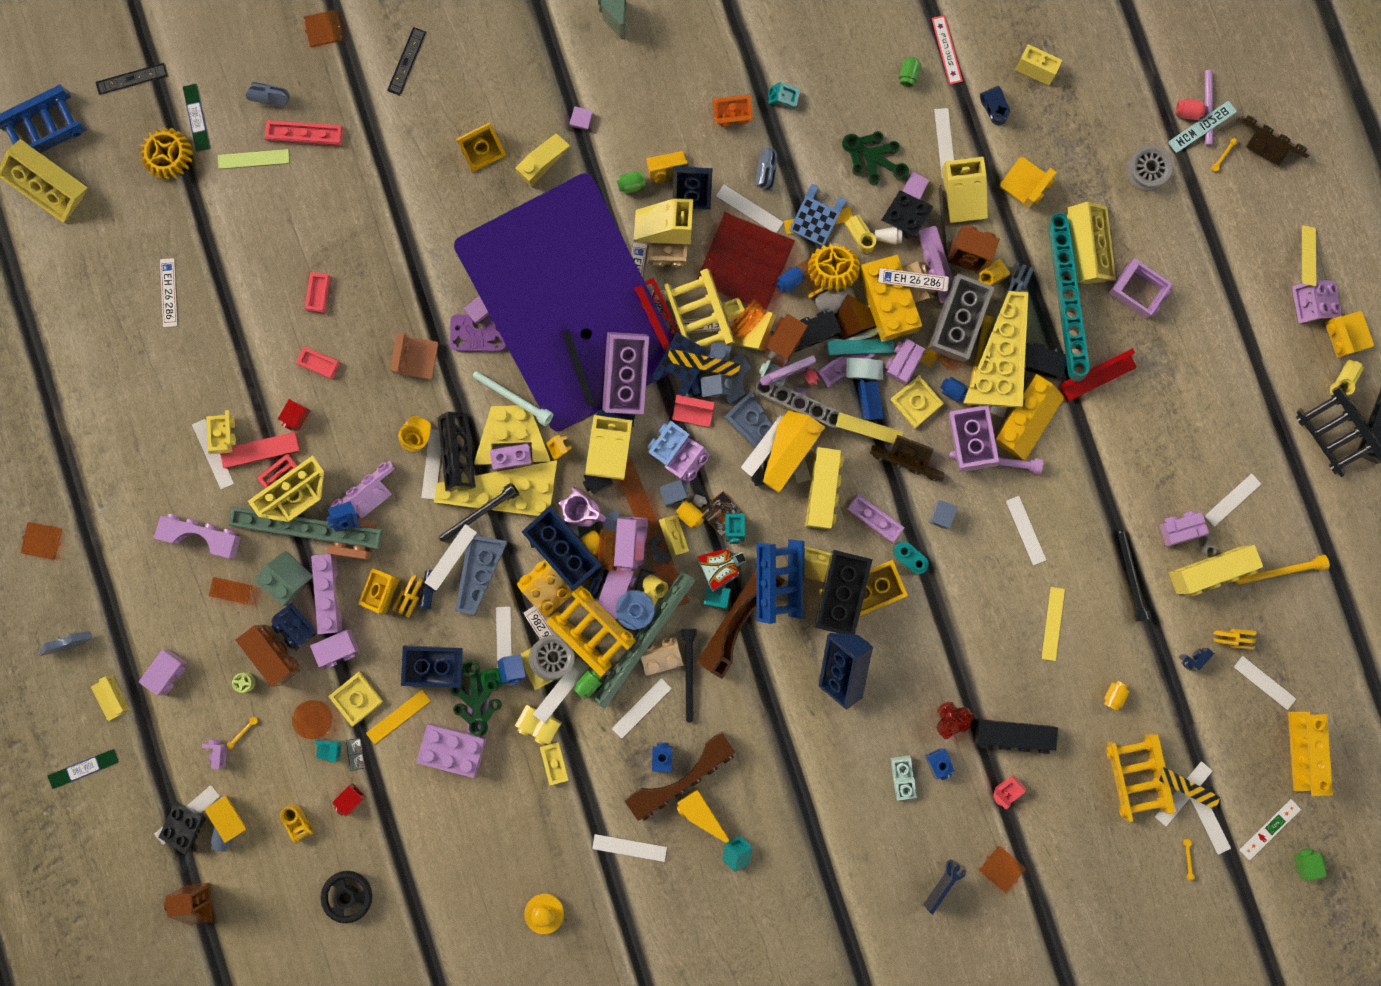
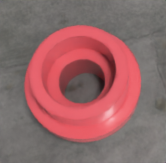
[803,368,819,386]

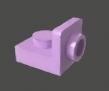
[202,739,227,769]

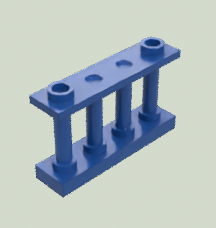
[0,84,87,153]
[757,539,805,624]

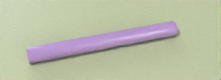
[1204,70,1213,146]

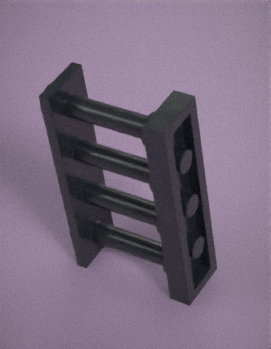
[1296,385,1381,477]

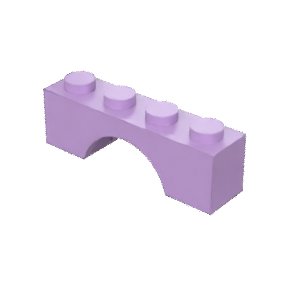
[154,514,241,559]
[311,554,343,634]

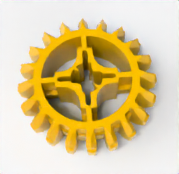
[139,127,193,180]
[808,243,860,292]

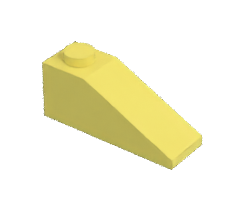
[515,133,570,187]

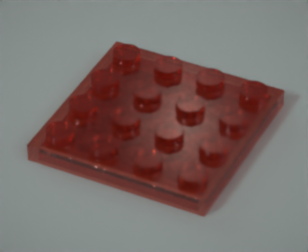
[697,212,795,311]

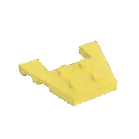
[474,405,550,465]

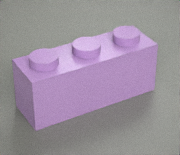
[594,564,636,624]

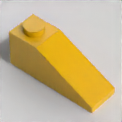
[676,788,729,843]

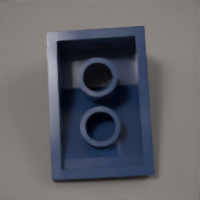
[673,166,713,210]
[401,645,463,688]

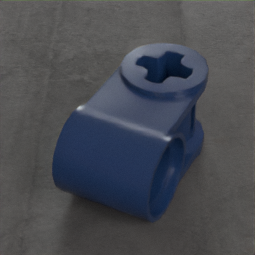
[980,86,1010,126]

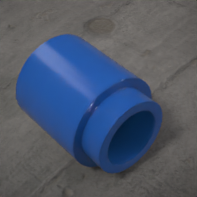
[776,266,805,294]
[940,377,968,403]

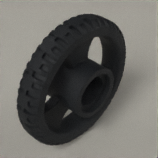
[320,871,373,924]

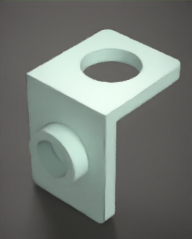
[759,359,787,386]

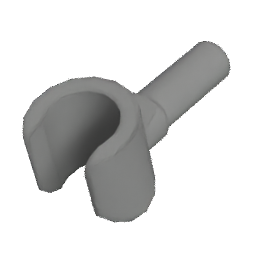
[692,494,707,508]
[1201,528,1217,556]

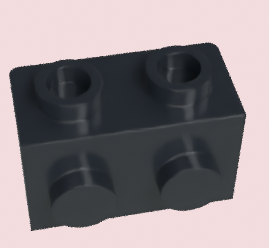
[648,534,672,565]

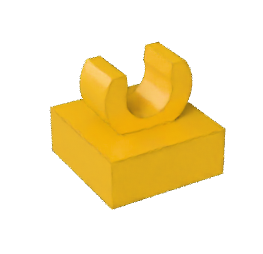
[546,435,572,460]

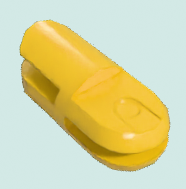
[392,575,424,618]
[1213,628,1257,650]

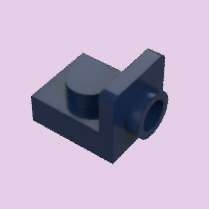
[1179,648,1215,671]

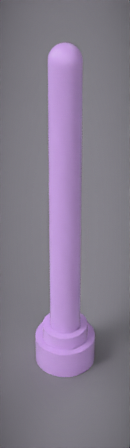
[949,451,1043,474]

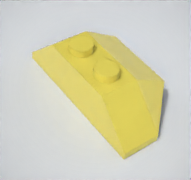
[248,455,324,522]

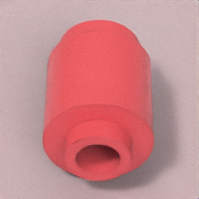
[1175,99,1206,120]

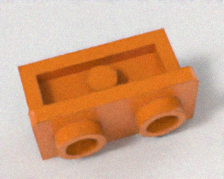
[712,94,753,126]

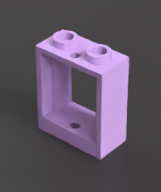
[1108,258,1173,319]
[614,516,648,571]

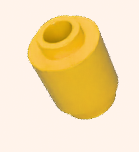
[675,500,704,529]
[1104,680,1130,711]

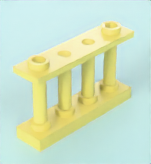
[663,268,735,347]

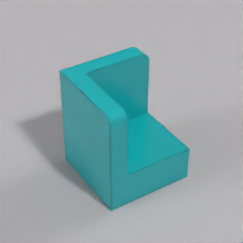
[704,585,730,608]
[314,739,342,762]
[722,835,753,872]

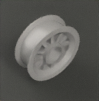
[1127,145,1173,191]
[529,635,574,680]

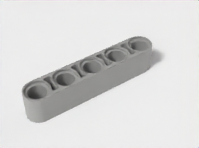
[755,380,841,430]

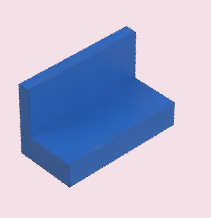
[857,380,883,421]

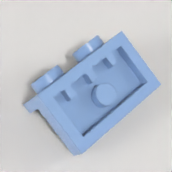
[647,421,689,466]

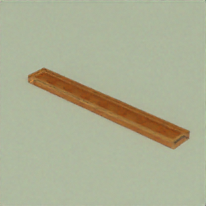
[620,459,689,607]

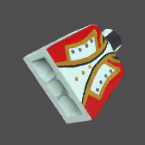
[697,549,746,592]

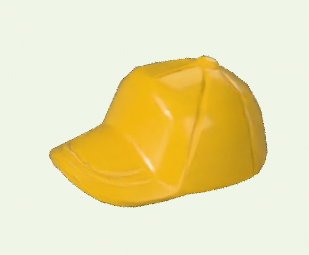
[398,416,431,452]

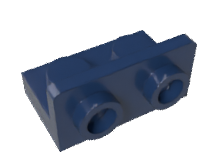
[271,603,317,651]

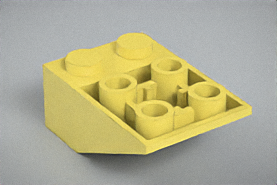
[942,157,988,223]
[634,199,693,244]
[585,415,632,480]

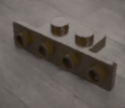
[1240,115,1310,166]
[870,435,944,482]

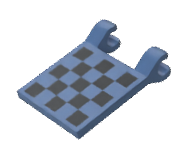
[789,184,846,246]

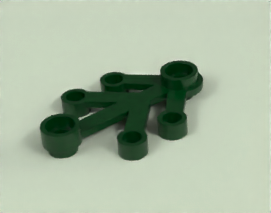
[842,131,909,185]
[451,660,502,737]

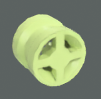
[232,673,256,693]

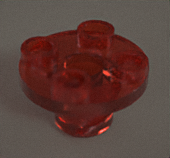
[936,702,973,739]

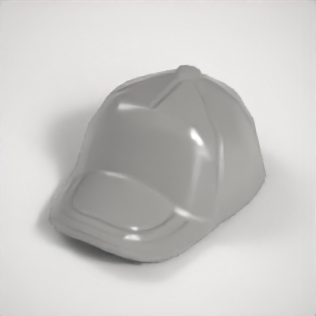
[815,286,856,314]

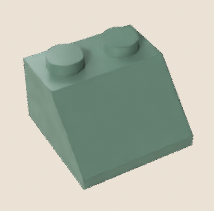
[598,0,627,39]
[254,551,313,606]

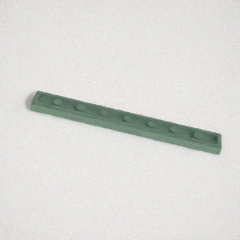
[228,507,384,549]
[593,571,695,709]

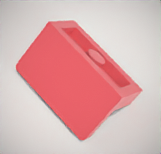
[672,395,715,427]

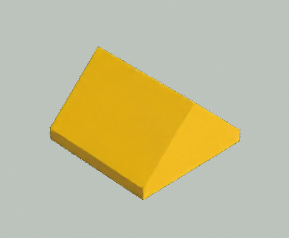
[456,122,506,172]
[358,568,400,614]

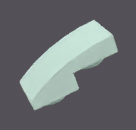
[846,358,883,381]
[890,756,917,801]

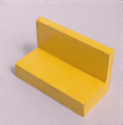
[204,796,248,843]

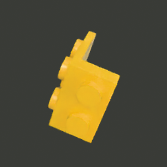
[1000,157,1056,208]
[1324,311,1374,358]
[517,560,573,617]

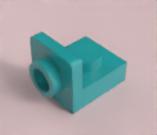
[768,82,800,109]
[725,514,745,544]

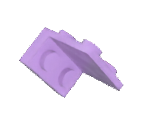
[1292,280,1342,324]

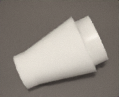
[875,227,903,245]

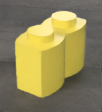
[515,704,562,746]

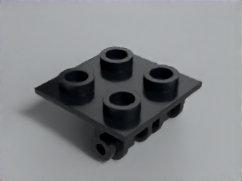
[881,190,934,239]
[158,801,206,855]

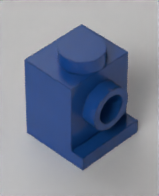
[326,501,359,532]

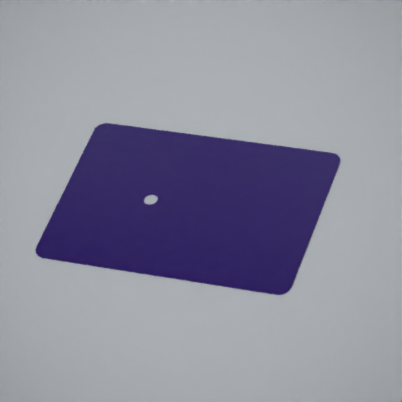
[454,173,673,431]

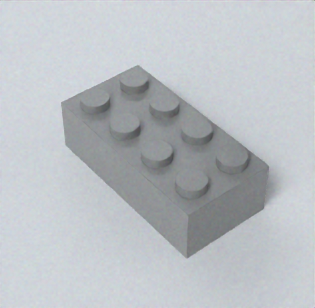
[928,274,994,363]

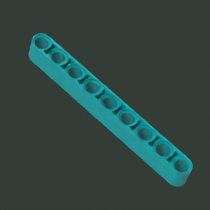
[1048,213,1090,381]

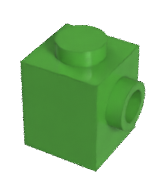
[1293,848,1327,881]

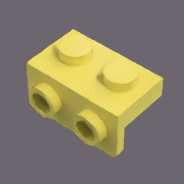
[206,410,236,454]

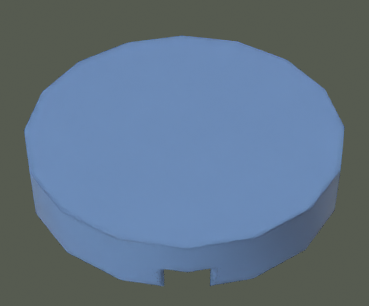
[616,590,655,630]

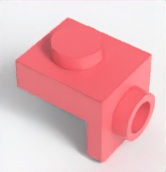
[993,774,1026,810]

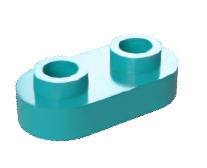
[893,542,928,574]

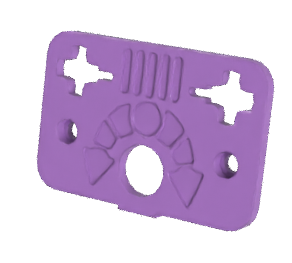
[450,314,506,351]

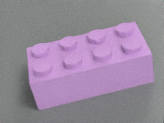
[602,332,649,414]

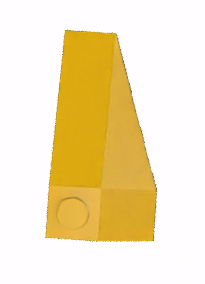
[763,410,825,493]

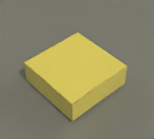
[722,297,746,322]

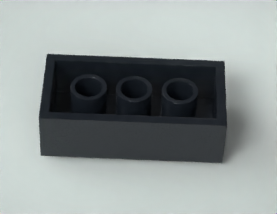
[813,550,873,635]

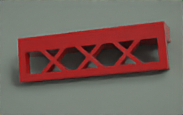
[633,277,680,352]
[1059,348,1137,402]

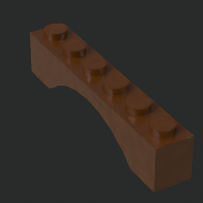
[696,568,785,679]
[625,731,735,821]

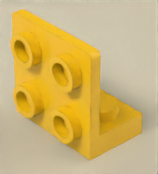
[646,151,688,183]

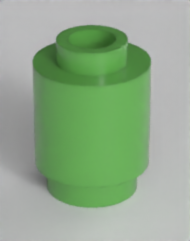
[899,57,922,87]
[617,171,646,194]
[573,670,602,699]

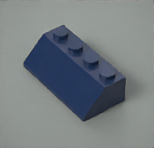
[522,506,602,591]
[819,633,873,710]

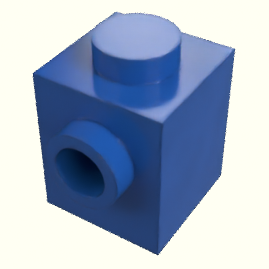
[497,654,526,686]
[652,742,672,772]
[925,748,955,780]

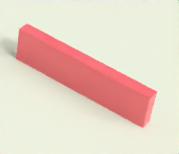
[265,120,344,146]
[220,432,300,469]

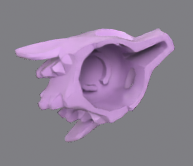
[559,486,606,527]

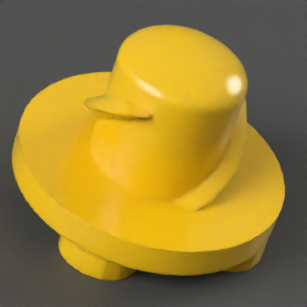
[524,893,564,934]

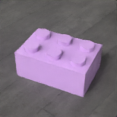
[949,405,999,473]
[417,723,487,778]

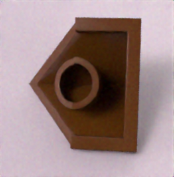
[836,294,876,339]

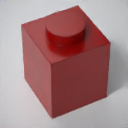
[278,399,310,431]
[332,784,366,817]

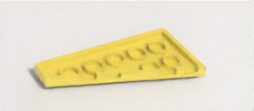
[963,291,1028,408]
[434,460,558,516]

